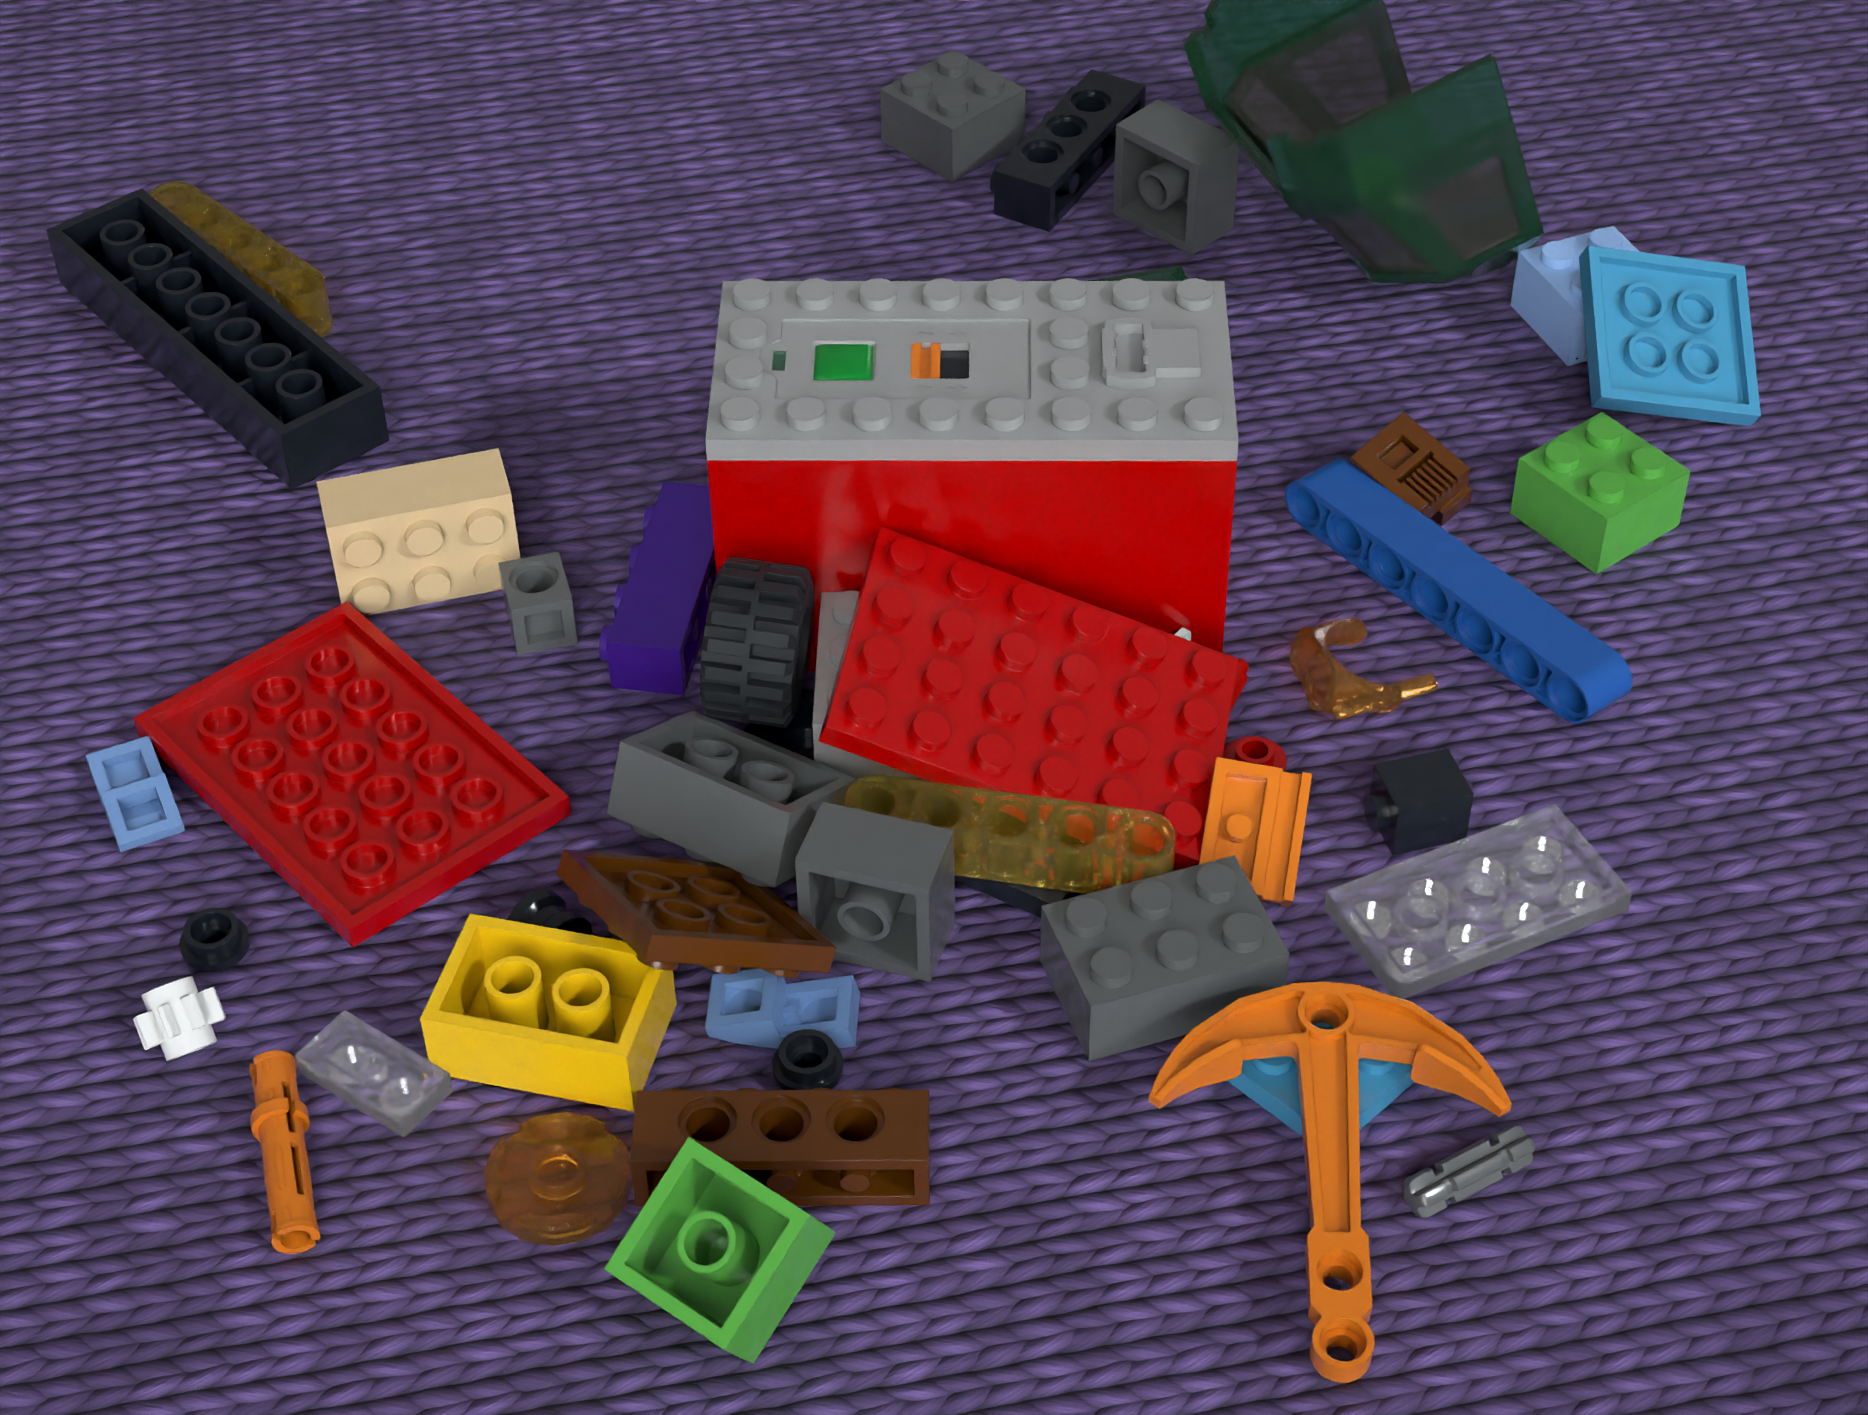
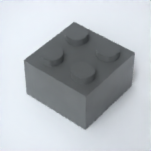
[880,50,1025,182]
[1113,99,1240,256]
[795,801,955,982]

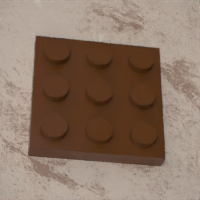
[557,849,837,978]

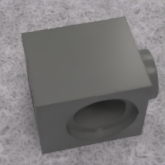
[498,551,578,656]

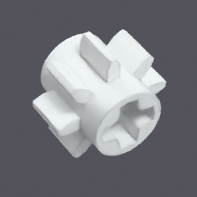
[133,976,226,1061]

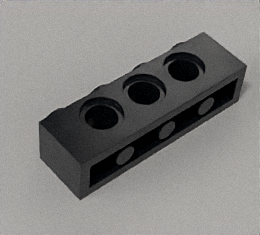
[990,69,1146,232]

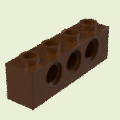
[630,1087,930,1206]

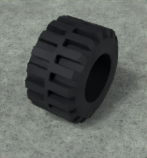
[700,557,814,728]

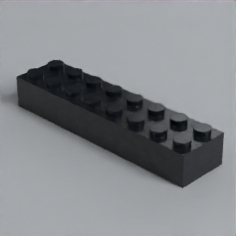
[46,188,390,489]

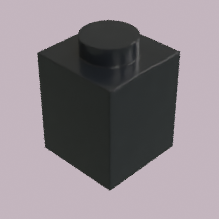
[1363,749,1474,856]

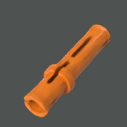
[249,1050,321,1254]

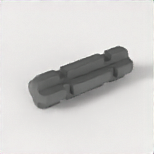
[1402,1124,1536,1218]

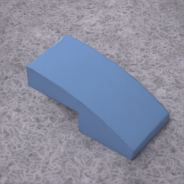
[86,736,185,852]
[705,969,860,1049]

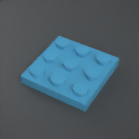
[1579,245,1761,426]

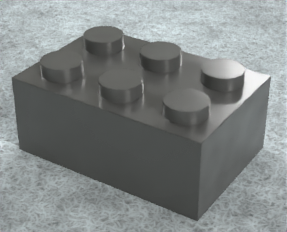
[607,710,858,888]
[1040,855,1289,1061]

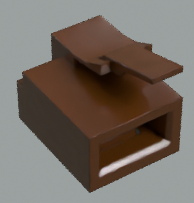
[1350,412,1472,526]

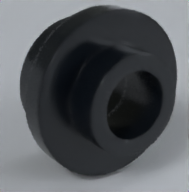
[179,908,250,972]
[772,1029,844,1090]

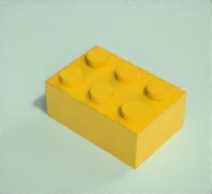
[420,913,677,1112]

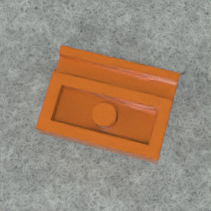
[1199,757,1312,908]

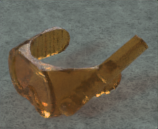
[1290,617,1438,720]

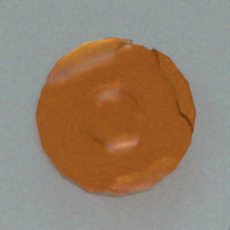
[484,1112,632,1246]

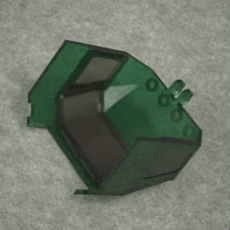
[1183,0,1544,284]

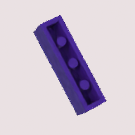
[599,481,717,695]

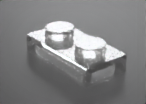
[295,1010,453,1138]

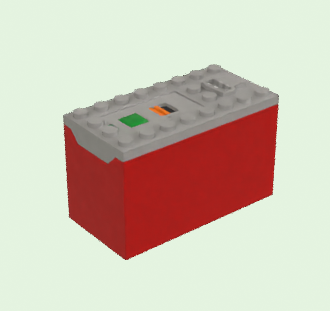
[705,278,1239,671]

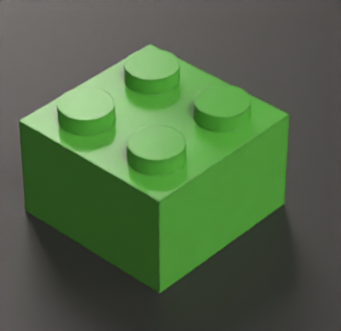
[1510,412,1691,574]
[604,1137,836,1364]

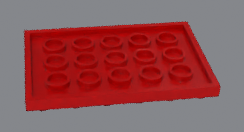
[818,526,1239,870]
[133,601,571,948]

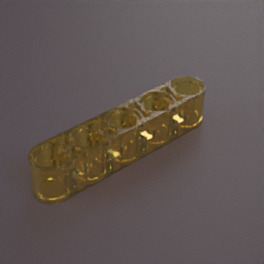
[149,181,333,338]
[844,775,1176,894]

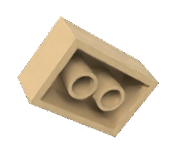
[316,448,521,616]

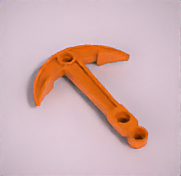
[1149,982,1512,1383]

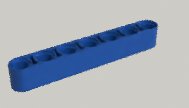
[1285,458,1632,724]

